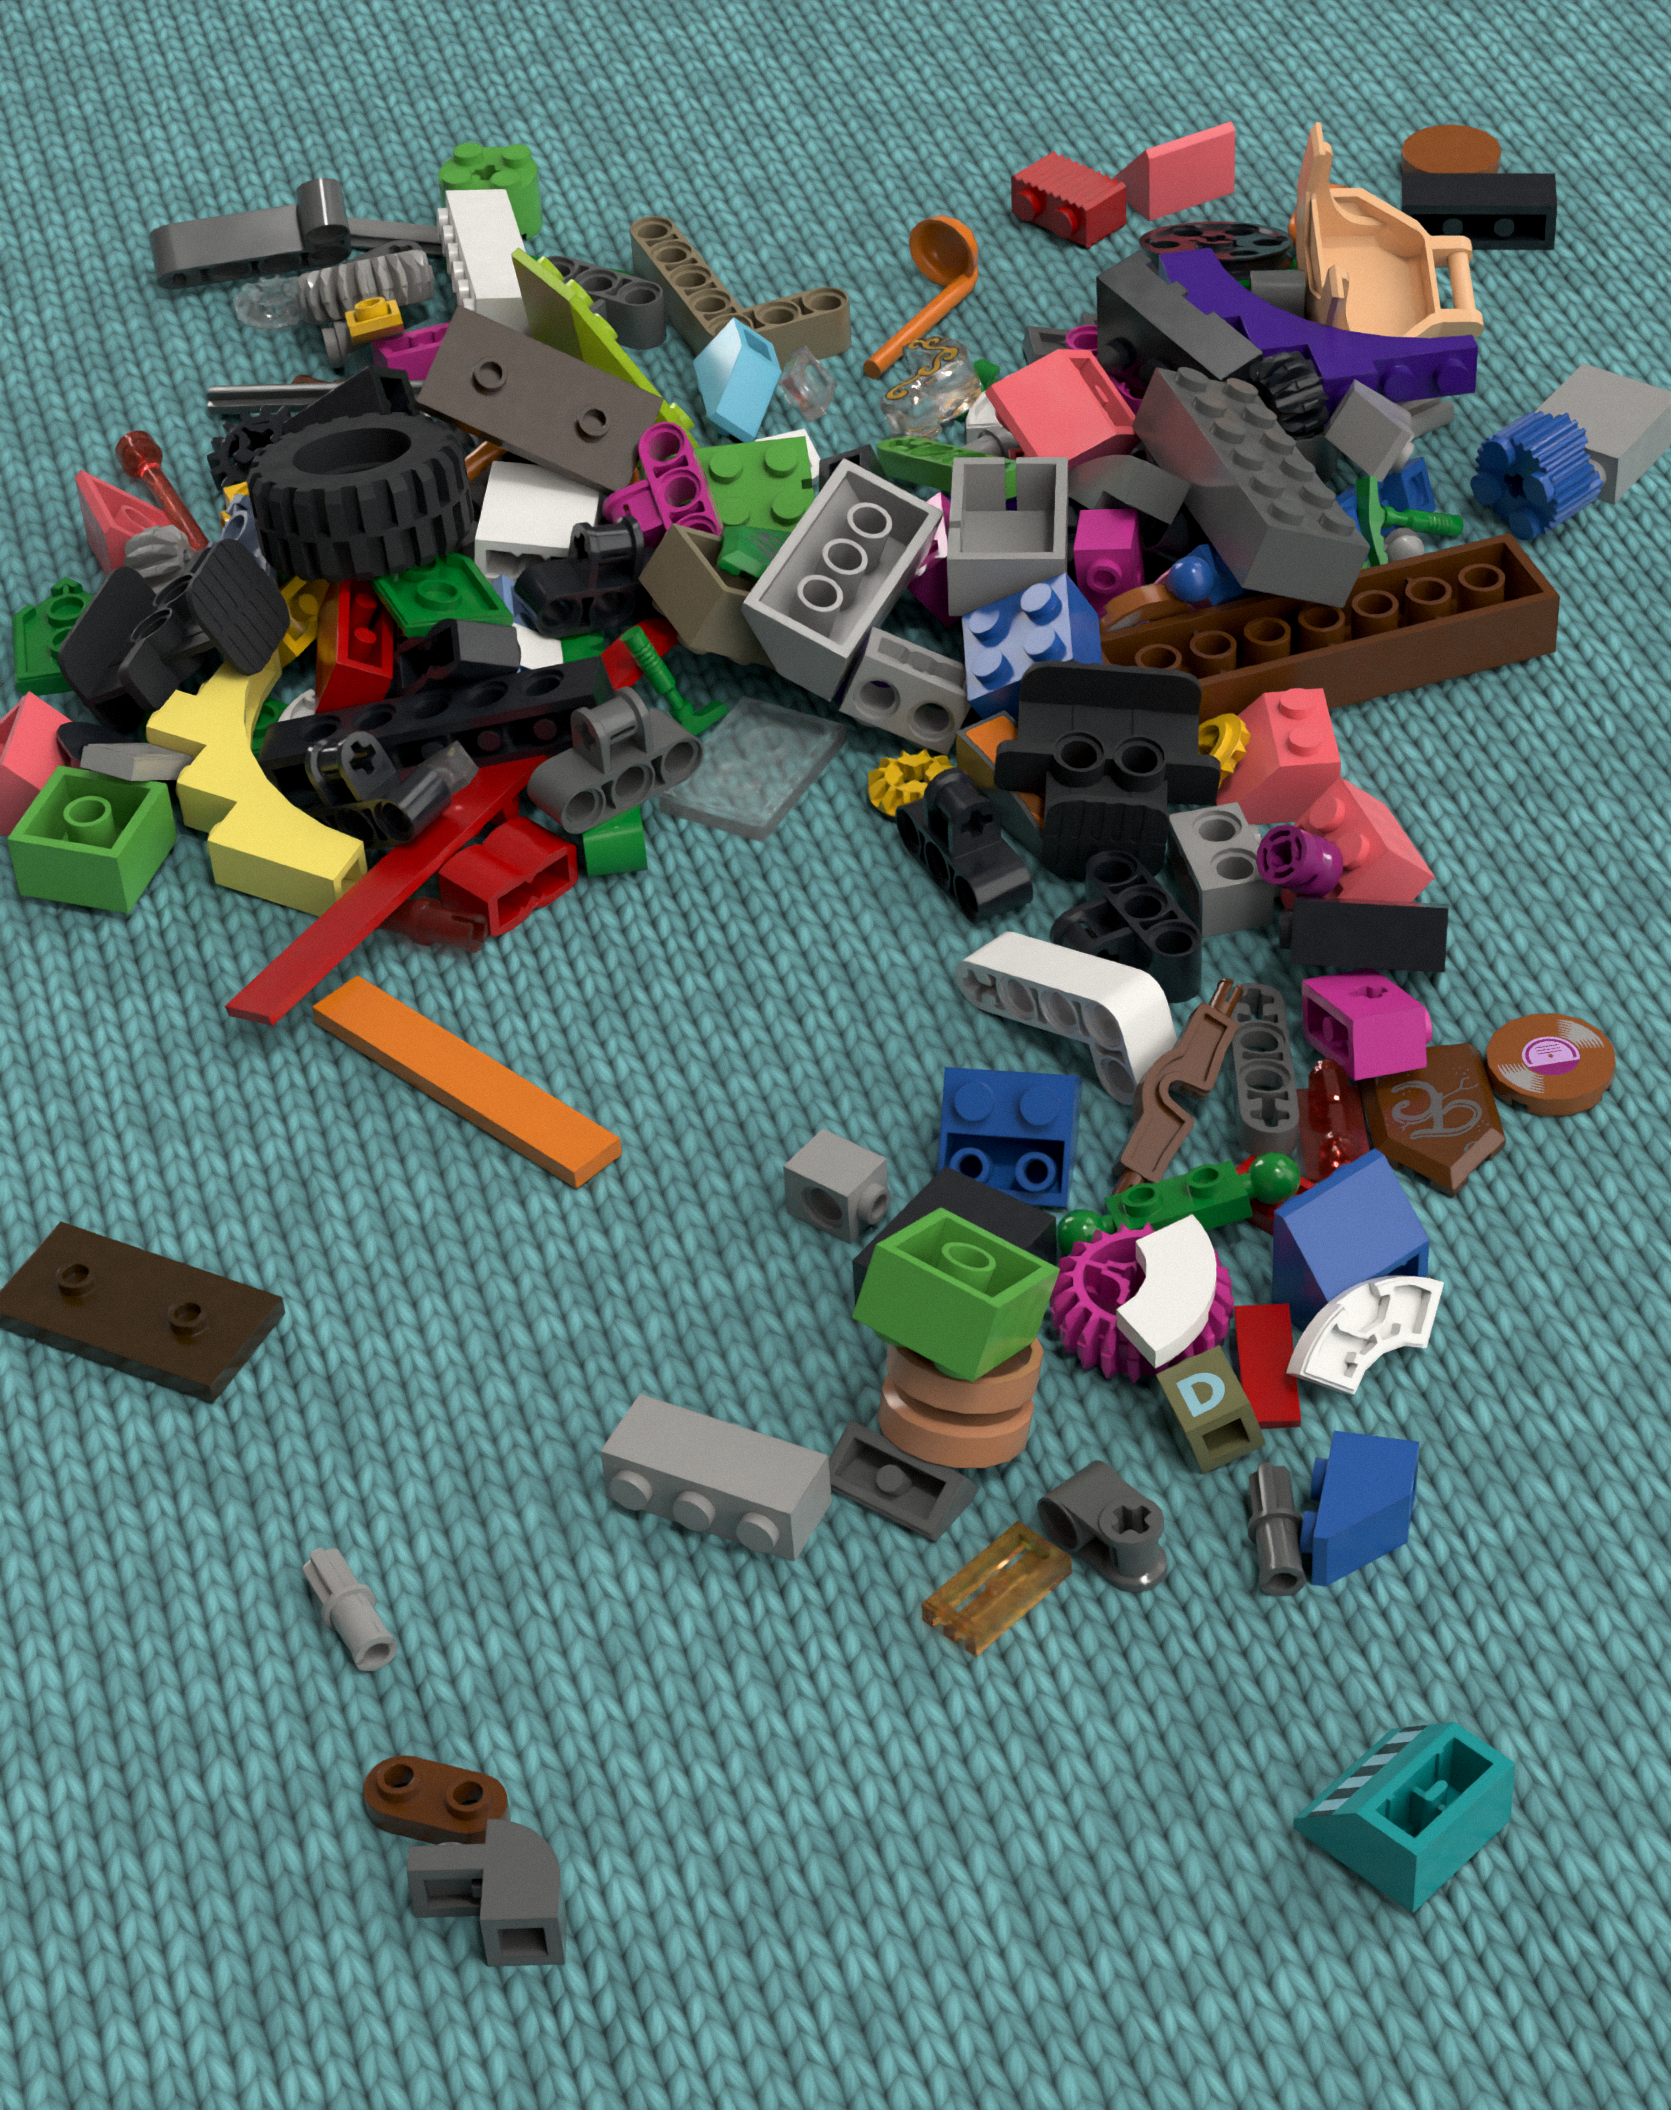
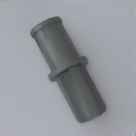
[1247,1461,1306,1597]

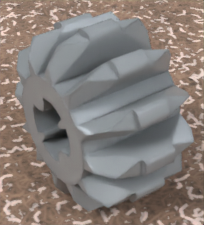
[123,524,195,595]

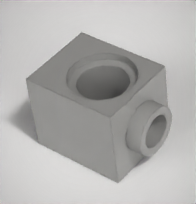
[783,1128,891,1244]

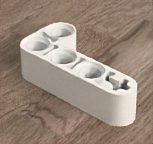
[955,932,1177,1105]

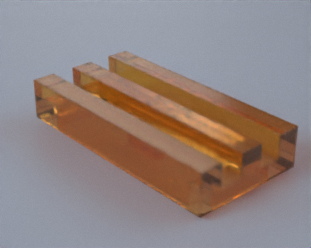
[921,1521,1072,1657]

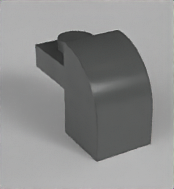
[406,1819,567,1967]

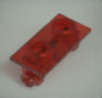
[1296,1059,1370,1183]

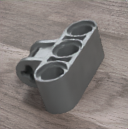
[546,256,667,350]
[527,686,704,834]

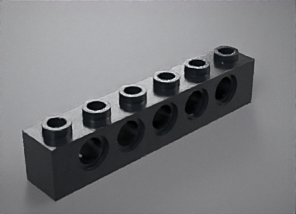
[257,655,614,807]

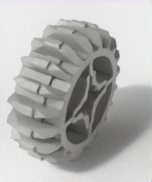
[295,250,435,325]

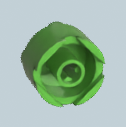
[438,142,543,241]

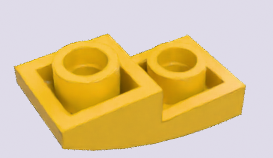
[345,297,404,345]

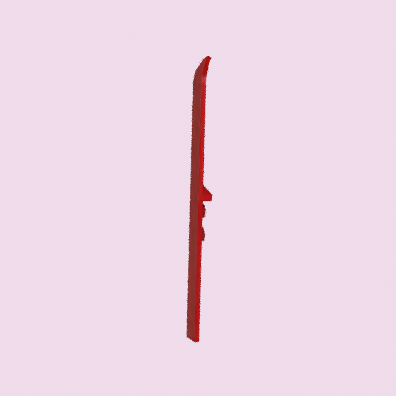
[225,617,678,1026]

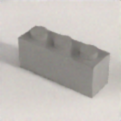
[600,1394,832,1562]

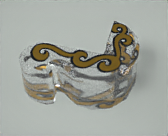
[879,336,981,440]

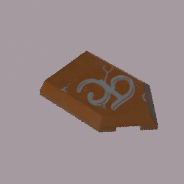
[1356,1043,1506,1197]

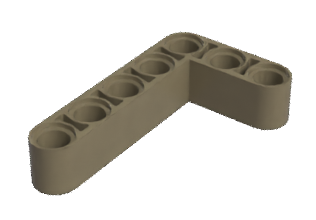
[630,216,852,371]

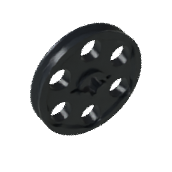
[1139,221,1293,281]

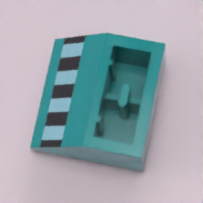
[1293,1722,1516,1913]

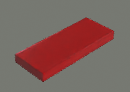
[1234,1303,1301,1429]

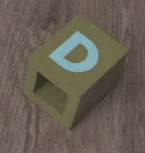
[1156,1345,1267,1474]

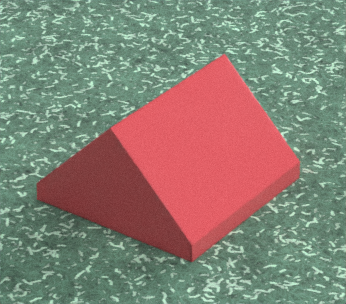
[1113,121,1235,221]
[75,470,174,577]

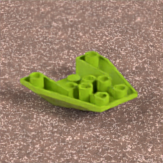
[511,247,701,468]

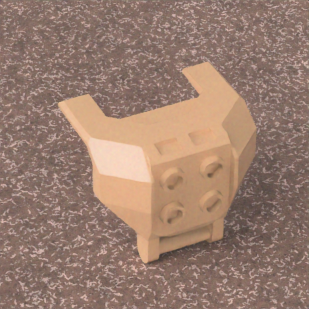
[1296,122,1484,339]

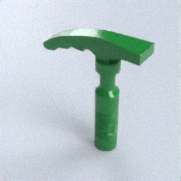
[1355,476,1463,567]
[621,626,729,736]

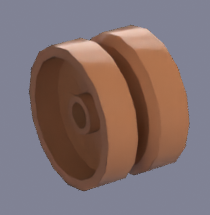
[877,1337,1044,1468]

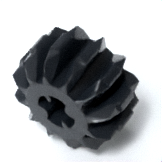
[1245,351,1329,440]

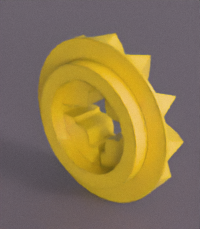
[1198,713,1251,789]
[868,749,957,817]

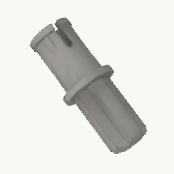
[302,1547,398,1672]

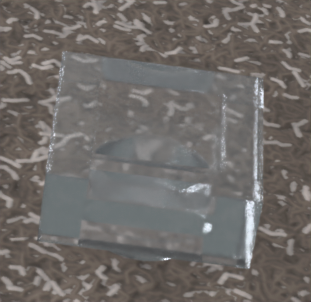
[777,345,837,422]

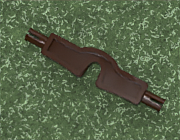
[1104,978,1244,1210]

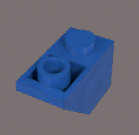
[1300,1430,1419,1587]

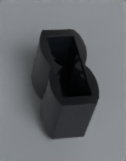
[393,618,521,696]

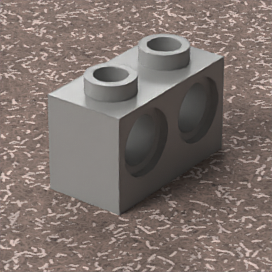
[839,626,971,755]
[1167,802,1282,938]

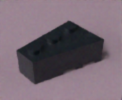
[1096,250,1263,392]

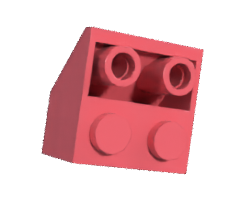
[984,349,1141,471]
[1279,776,1435,909]

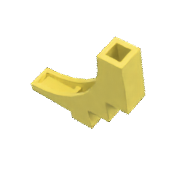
[146,647,368,917]

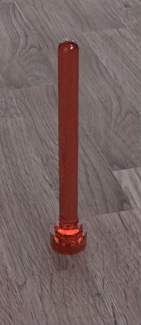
[115,430,209,552]

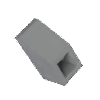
[1325,379,1415,483]

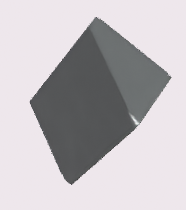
[829,1420,980,1542]

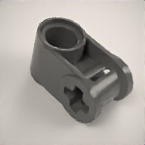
[1037,1460,1168,1593]

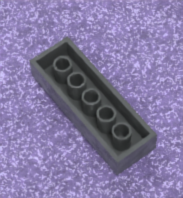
[1132,367,1371,608]

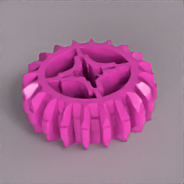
[1049,1220,1234,1385]

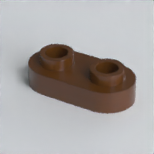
[363,1755,510,1845]

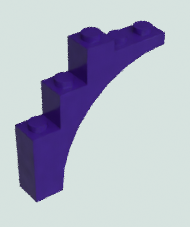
[1159,248,1478,425]

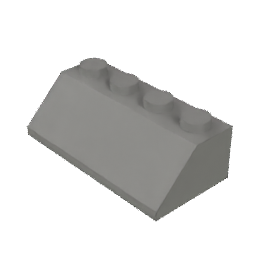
[741,458,944,702]

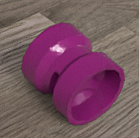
[1256,824,1343,897]

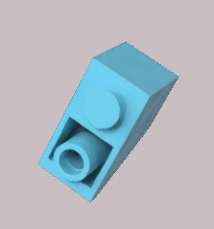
[693,317,781,443]

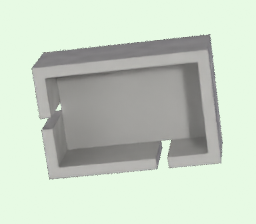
[947,457,1069,616]

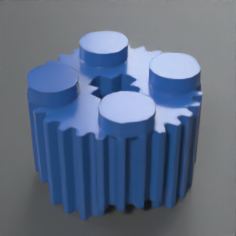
[1470,411,1604,540]

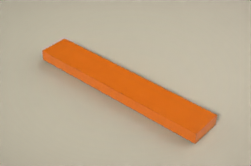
[312,975,622,1189]

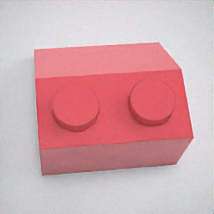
[1214,688,1341,825]
[0,691,73,836]

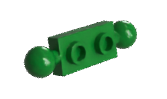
[1056,1152,1301,1257]

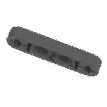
[1227,983,1300,1157]

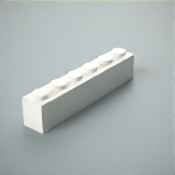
[437,189,532,338]

